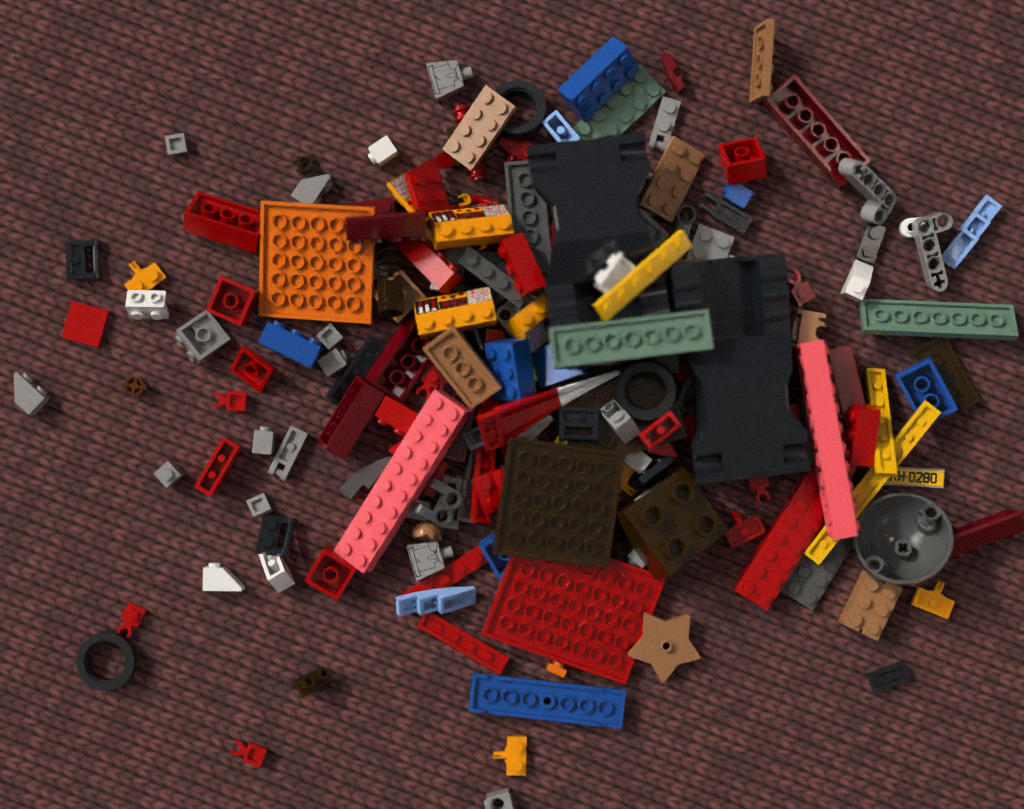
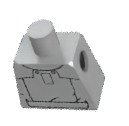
[426,60,473,102]
[406,541,454,581]

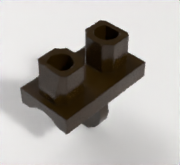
[293,666,332,698]

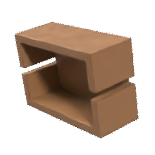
[838,570,902,641]

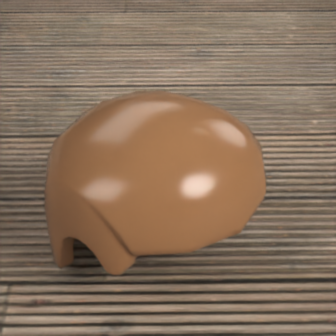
[412,521,442,541]

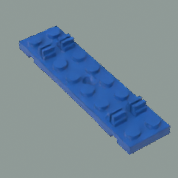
[468,672,626,729]

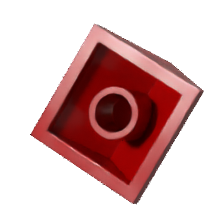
[230,345,278,393]

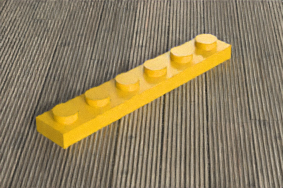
[593,230,693,322]
[864,368,897,477]

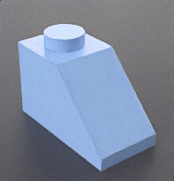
[542,110,581,143]

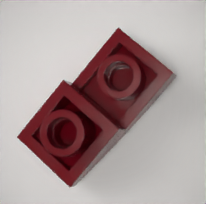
[661,52,685,94]

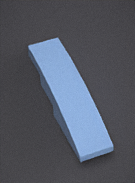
[942,194,1002,270]
[396,586,476,617]

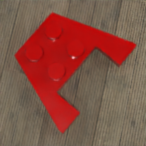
[404,152,467,214]

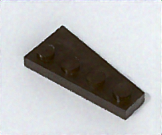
[909,337,980,410]

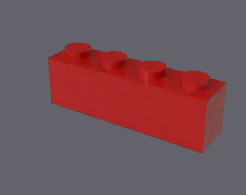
[395,236,463,295]

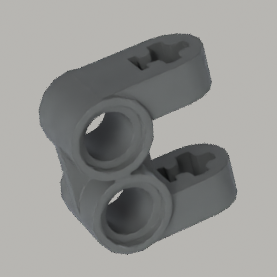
[413,477,462,526]

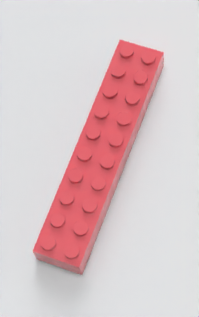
[794,340,860,540]
[334,389,473,574]

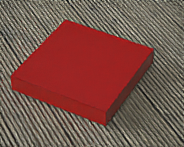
[62,301,110,348]

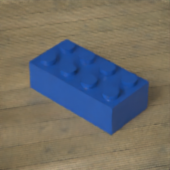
[558,36,640,122]

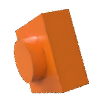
[546,660,567,678]

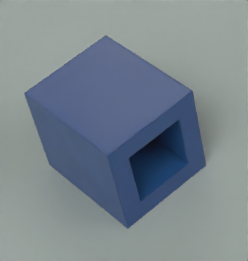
[722,183,754,211]

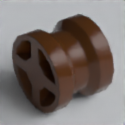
[125,377,147,396]

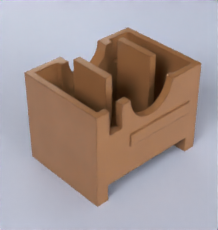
[790,309,827,350]

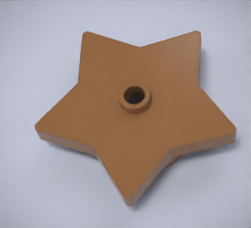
[628,612,701,683]

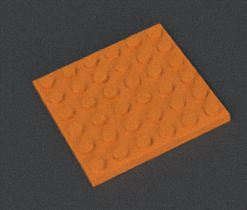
[259,200,376,324]

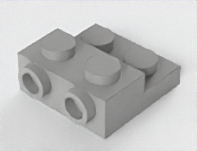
[174,310,230,364]

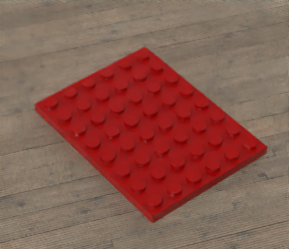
[481,556,666,685]

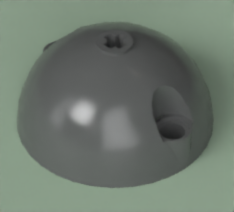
[854,493,953,586]

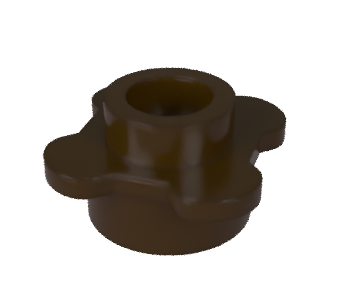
[296,155,316,175]

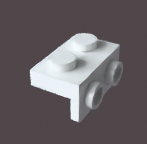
[593,252,636,294]
[125,290,169,320]

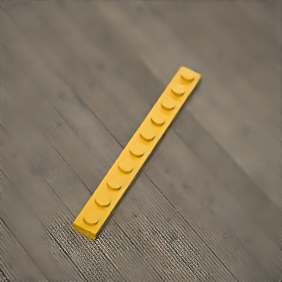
[804,400,941,565]

